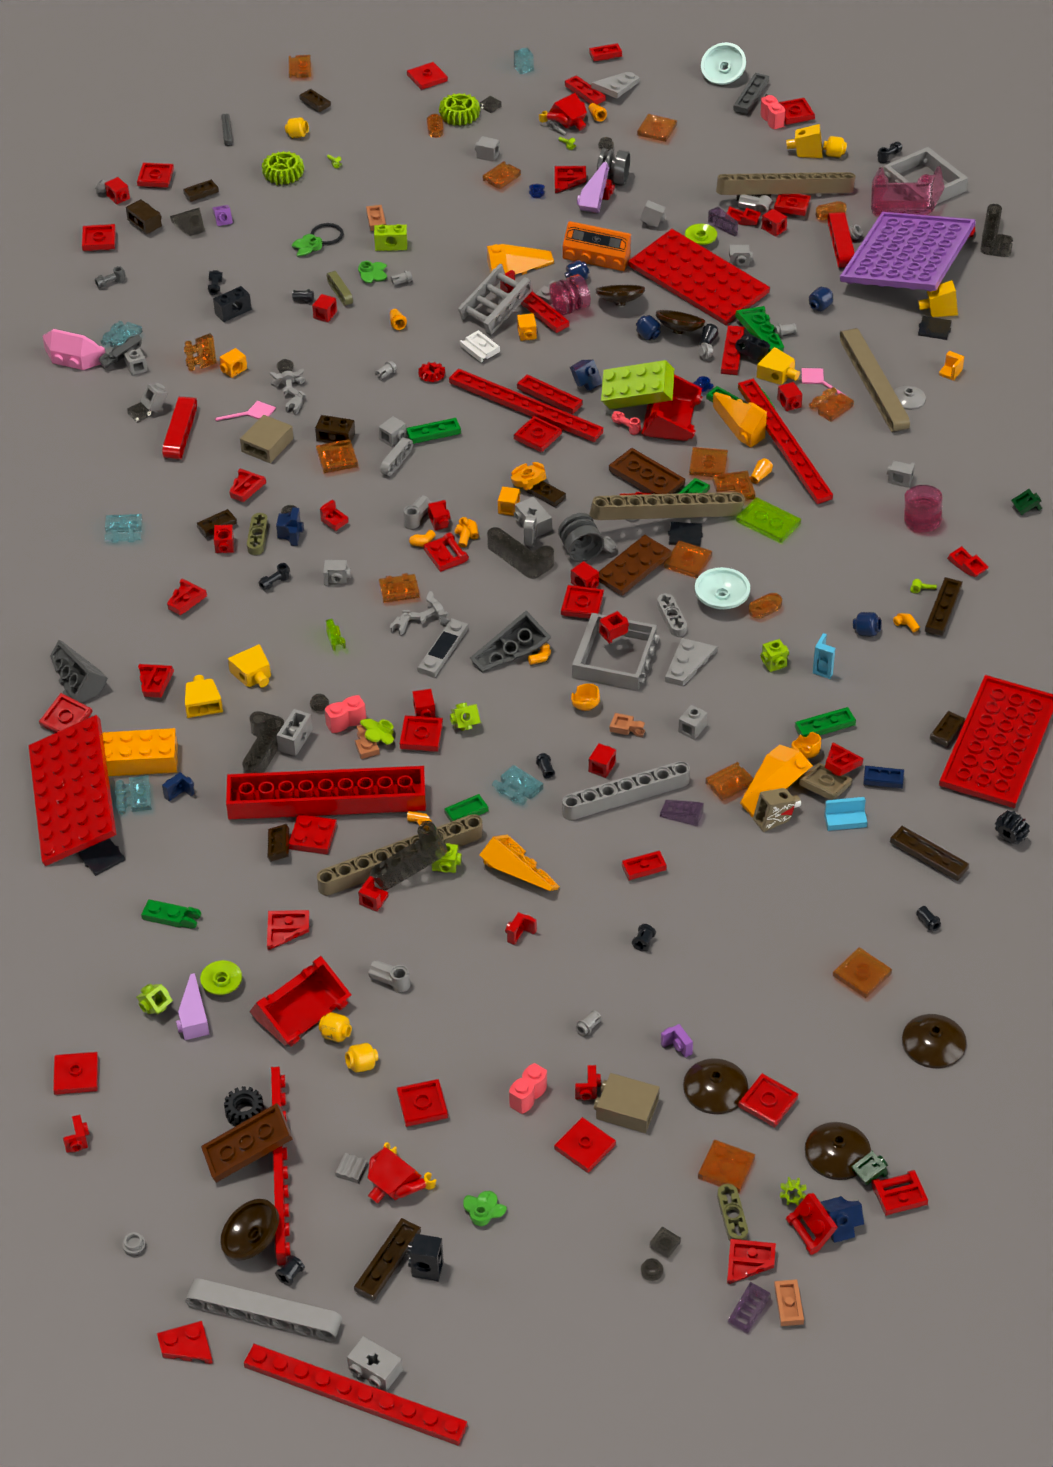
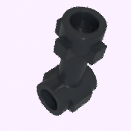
[877,142,902,163]
[208,270,223,295]
[258,563,290,590]

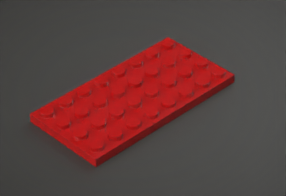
[628,229,770,325]
[939,675,1053,808]
[28,715,116,866]

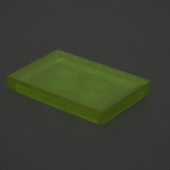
[736,497,801,543]

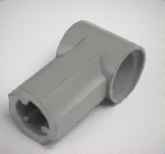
[738,194,772,216]
[404,495,432,529]
[368,960,410,993]

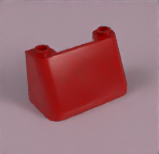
[641,374,703,441]
[249,956,352,1047]

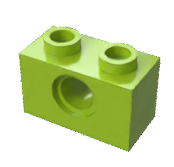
[374,224,408,251]

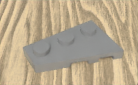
[591,72,640,98]
[665,638,718,686]

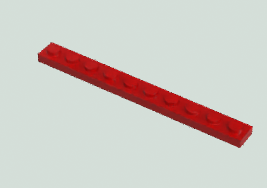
[449,368,603,442]
[738,378,833,504]
[271,1067,291,1266]
[244,1344,468,1446]

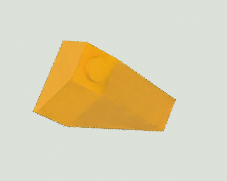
[487,244,554,275]
[713,392,767,448]
[740,744,813,818]
[479,834,560,891]

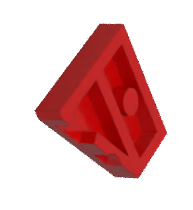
[555,166,586,193]
[229,468,267,502]
[167,578,207,615]
[138,664,174,698]
[824,742,864,776]
[267,910,310,950]
[727,1239,776,1284]
[157,1321,213,1364]

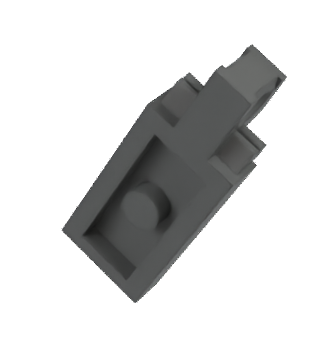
[99,334,142,368]

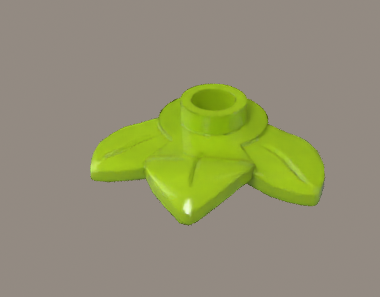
[360,719,394,745]

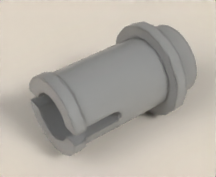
[391,270,413,286]
[775,323,797,337]
[375,361,397,380]
[576,1010,602,1036]

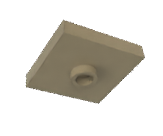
[799,763,853,800]

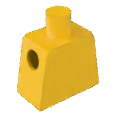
[786,124,823,158]
[918,280,958,317]
[756,347,800,385]
[228,644,271,687]
[185,675,223,718]

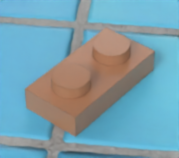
[366,205,386,231]
[774,1279,804,1326]

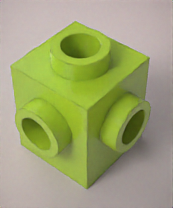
[760,639,789,672]
[449,702,481,731]
[431,842,462,873]
[136,983,173,1015]

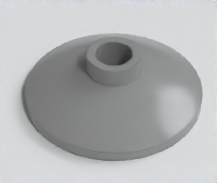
[894,386,926,410]

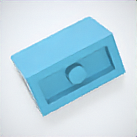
[813,633,836,679]
[824,797,868,831]

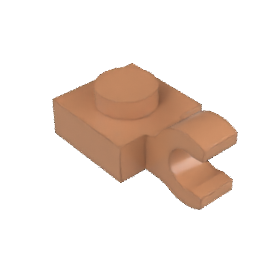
[609,713,645,737]
[355,725,380,759]

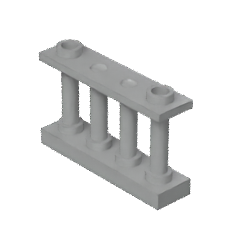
[458,264,533,335]

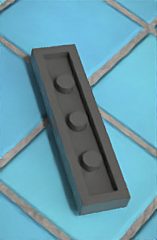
[733,73,769,114]

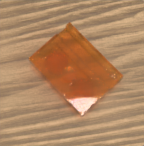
[289,55,311,78]
[483,161,521,190]
[706,762,754,801]

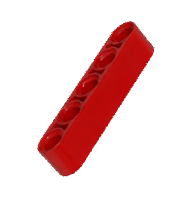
[828,212,855,268]
[162,396,197,459]

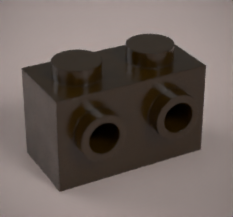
[126,199,162,234]
[315,415,355,446]

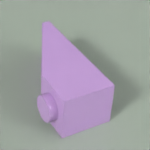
[577,162,609,213]
[176,973,209,1040]

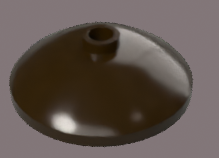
[595,285,645,306]
[656,310,705,334]
[902,1014,966,1069]
[683,1058,748,1114]
[805,1122,871,1180]
[220,1199,279,1261]

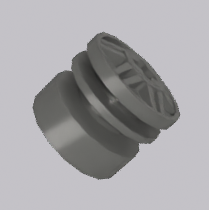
[597,148,630,185]
[558,513,604,562]

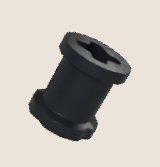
[632,924,656,951]
[275,1255,305,1286]

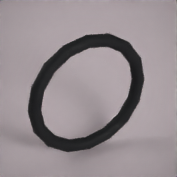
[310,223,344,245]

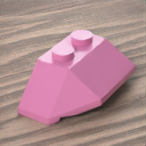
[42,329,105,370]

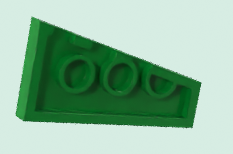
[735,306,784,353]

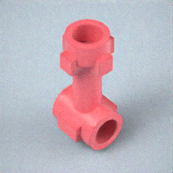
[611,411,641,435]

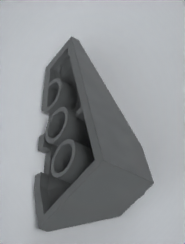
[470,610,551,672]
[50,640,108,703]

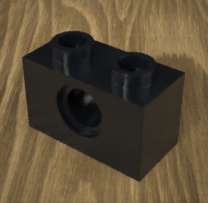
[213,286,252,322]
[407,1233,444,1282]

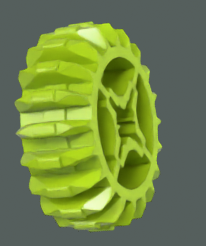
[439,93,480,126]
[262,151,304,185]

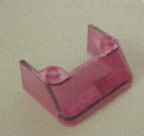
[871,166,945,216]

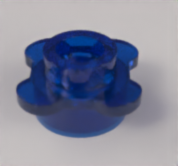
[529,184,545,198]
[693,376,714,393]

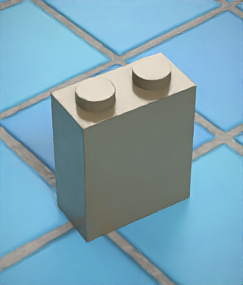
[240,415,294,463]
[594,1073,660,1133]

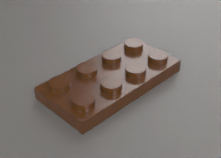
[609,448,686,494]
[599,535,672,596]
[201,1103,293,1183]

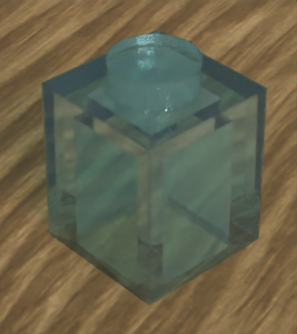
[514,47,534,74]

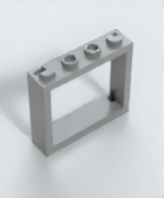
[882,147,968,210]
[572,613,660,691]

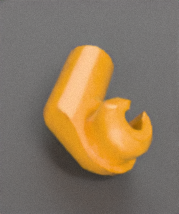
[459,517,479,540]
[454,524,470,548]
[409,530,436,547]
[893,613,920,633]
[528,643,551,665]

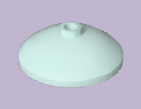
[701,42,746,85]
[695,567,750,609]

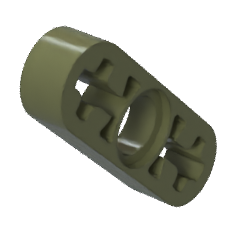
[326,271,353,306]
[247,513,268,555]
[717,1184,748,1241]

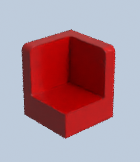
[358,876,388,912]

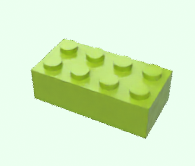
[601,360,675,409]

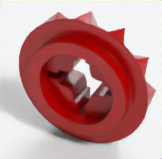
[418,362,445,382]

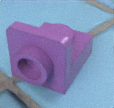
[212,205,233,226]
[661,1024,693,1058]

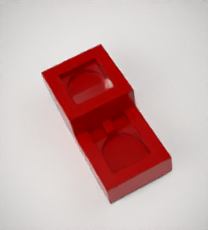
[724,206,761,225]
[947,546,988,577]

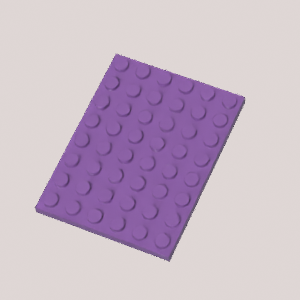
[840,212,975,291]

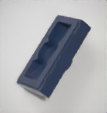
[863,766,904,789]

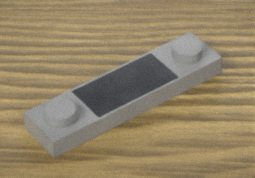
[418,618,468,678]

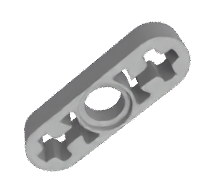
[380,437,413,476]
[657,593,687,637]

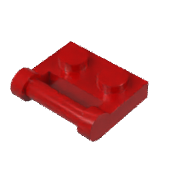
[423,532,469,572]
[871,1170,928,1216]
[786,1193,838,1255]

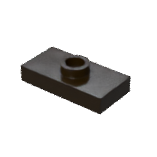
[299,89,331,112]
[183,179,219,202]
[527,481,566,507]
[197,509,237,537]
[930,711,965,747]
[267,824,289,862]

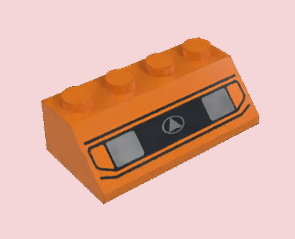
[563,221,631,271]

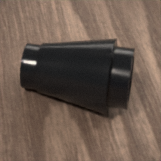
[700,324,719,346]

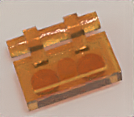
[184,333,217,371]
[809,387,854,422]
[379,573,420,603]

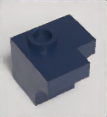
[570,360,603,390]
[276,507,304,546]
[821,1196,864,1243]

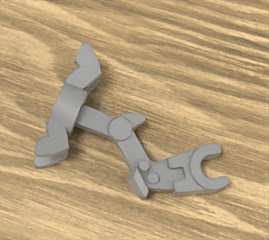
[270,368,306,415]
[390,591,449,635]

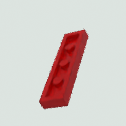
[521,291,569,333]
[721,325,745,375]
[517,374,583,414]

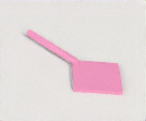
[801,368,847,398]
[215,401,276,421]

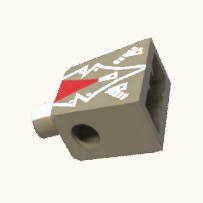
[753,788,801,832]

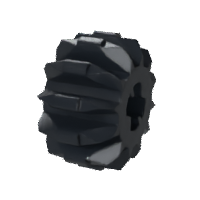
[995,810,1030,844]

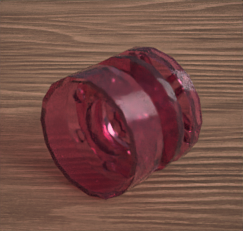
[549,274,591,316]
[904,485,942,532]

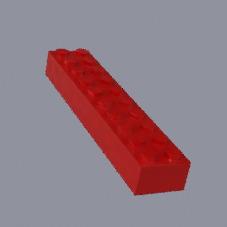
[226,766,426,820]

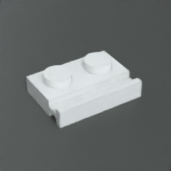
[460,330,500,362]

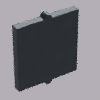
[918,316,952,340]
[668,522,703,547]
[78,838,126,876]

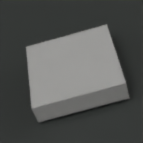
[335,1153,368,1183]

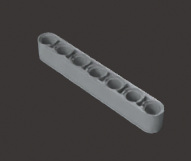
[562,761,690,820]
[185,1278,342,1341]

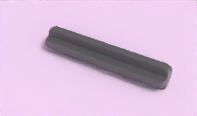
[221,114,232,146]

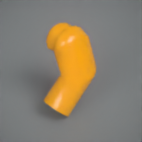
[407,811,432,830]

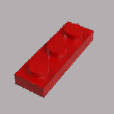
[565,75,606,105]

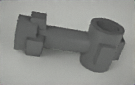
[95,266,126,288]

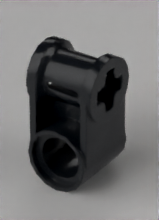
[735,333,770,362]

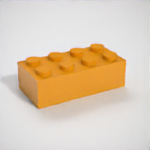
[102,728,178,776]

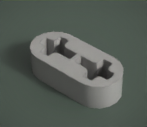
[524,516,537,547]

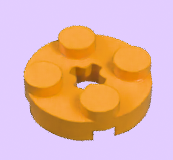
[510,462,547,490]

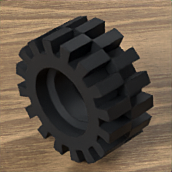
[224,1086,264,1127]

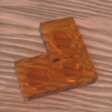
[713,471,756,501]

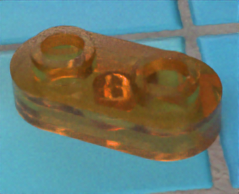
[427,114,443,138]
[815,201,847,220]
[749,593,782,619]

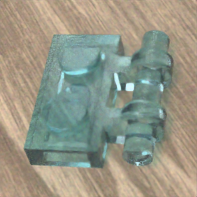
[101,321,143,347]
[104,514,143,543]
[492,765,543,805]
[114,775,152,815]

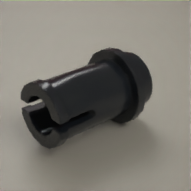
[292,289,314,302]
[536,753,555,779]
[916,906,941,931]

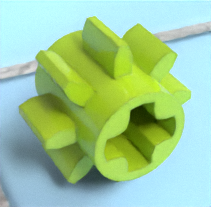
[780,1177,807,1206]

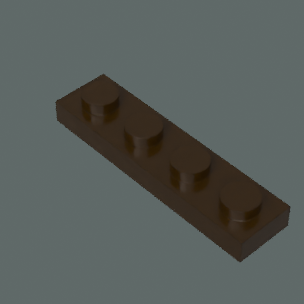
[925,577,963,636]
[890,826,969,881]
[354,1218,421,1301]

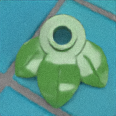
[292,234,322,257]
[358,261,387,283]
[463,1191,507,1226]

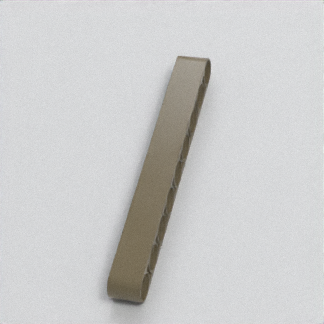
[716,172,856,195]
[840,328,910,432]
[589,492,745,520]
[317,814,483,896]

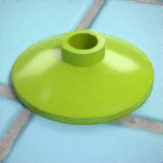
[685,223,717,245]
[200,960,242,995]

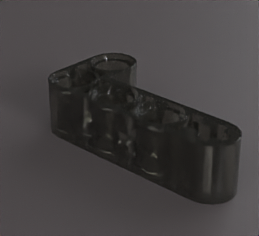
[980,204,1013,257]
[487,527,554,579]
[242,711,284,774]
[370,821,447,890]

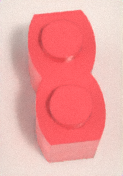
[760,95,785,130]
[325,695,366,733]
[509,1063,547,1114]

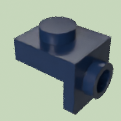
[162,772,195,801]

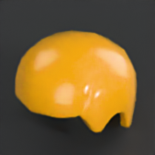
[571,683,600,711]
[791,732,822,759]

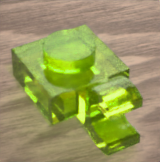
[325,619,346,651]

